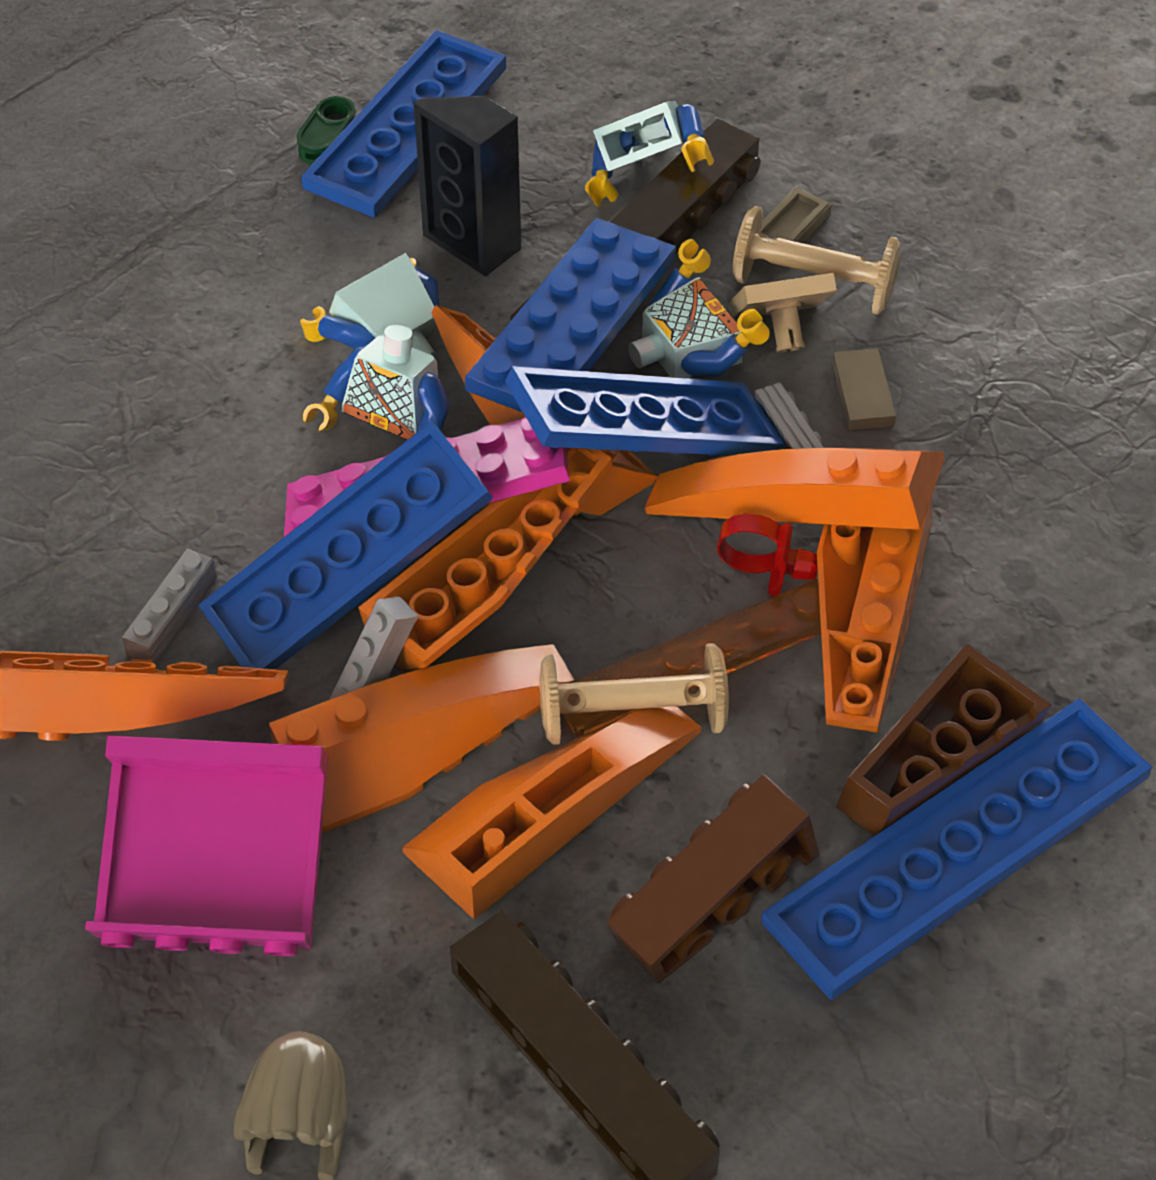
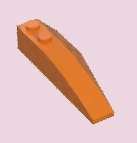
[431,305,658,516]
[358,448,613,670]

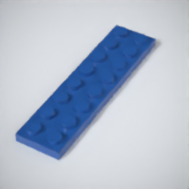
[761,698,1152,1001]

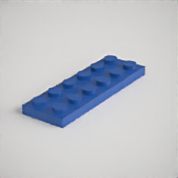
[301,30,506,218]
[465,218,676,412]
[505,366,785,456]
[198,421,493,669]

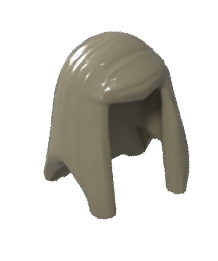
[233,1031,348,1180]

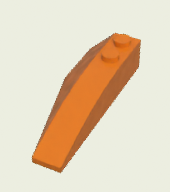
[644,448,945,530]
[269,644,575,833]
[0,651,289,741]

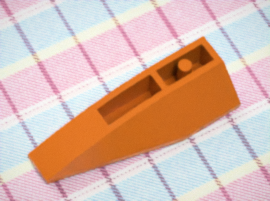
[817,497,932,733]
[402,706,701,920]

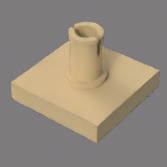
[728,273,837,353]

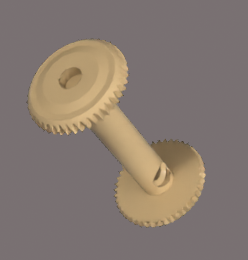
[733,206,901,315]
[539,643,729,745]

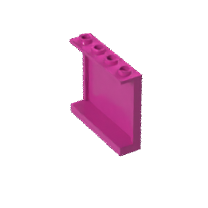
[85,735,329,957]

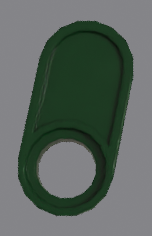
[296,96,356,165]

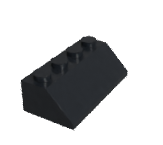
[413,96,521,277]

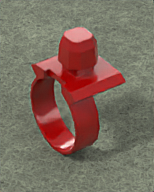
[717,513,818,598]

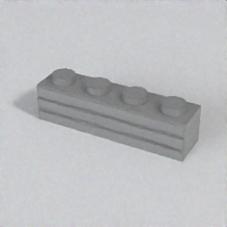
[755,382,824,449]
[122,548,217,664]
[330,596,419,699]

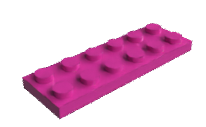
[284,417,570,537]

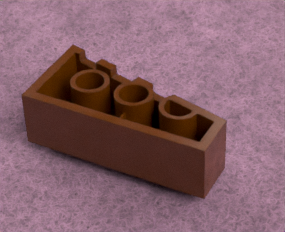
[836,644,1052,836]
[606,774,820,983]

